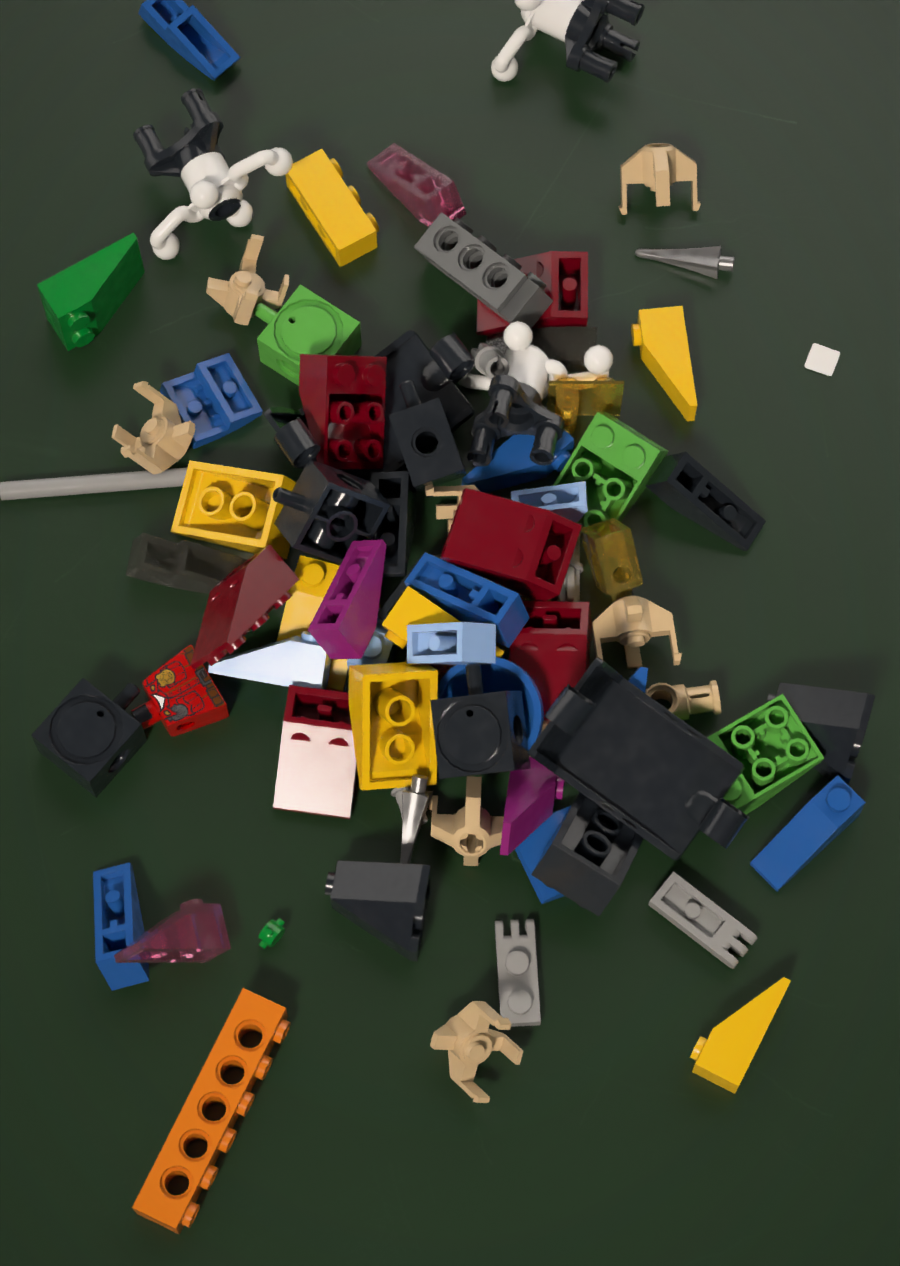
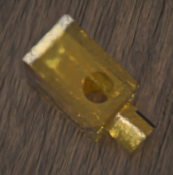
[580,518,643,603]

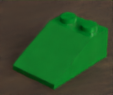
[37,232,145,351]

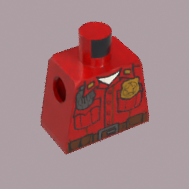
[131,645,229,737]

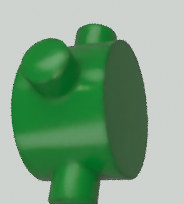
[258,918,286,949]

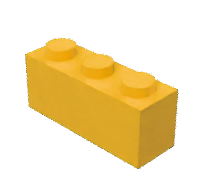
[285,149,379,267]

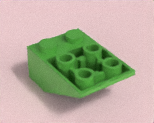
[554,411,669,547]
[707,694,824,814]

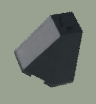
[766,682,875,784]
[325,860,431,962]

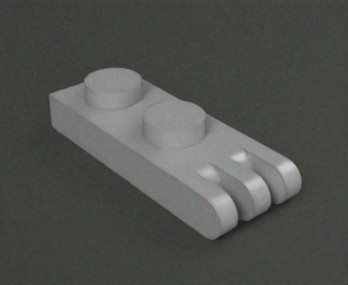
[648,871,758,969]
[495,919,541,1027]

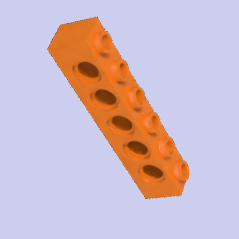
[132,988,291,1235]

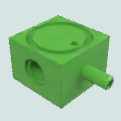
[253,284,362,386]

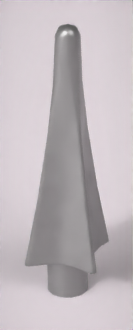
[635,246,735,279]
[400,774,433,864]

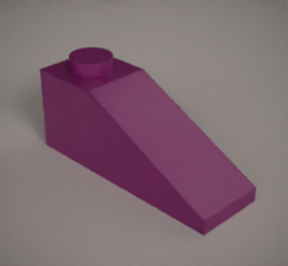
[308,540,387,659]
[500,757,564,855]

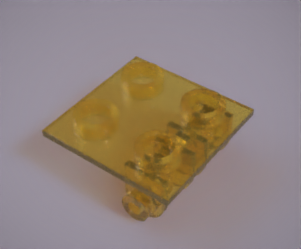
[547,377,624,435]

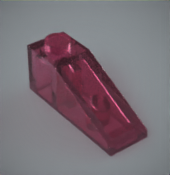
[367,143,467,227]
[114,899,231,963]

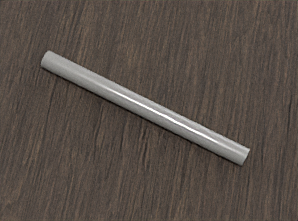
[0,467,188,501]

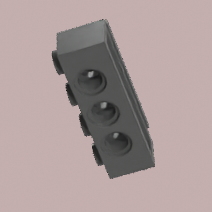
[414,212,553,329]

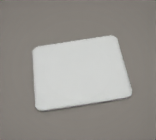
[804,343,840,376]

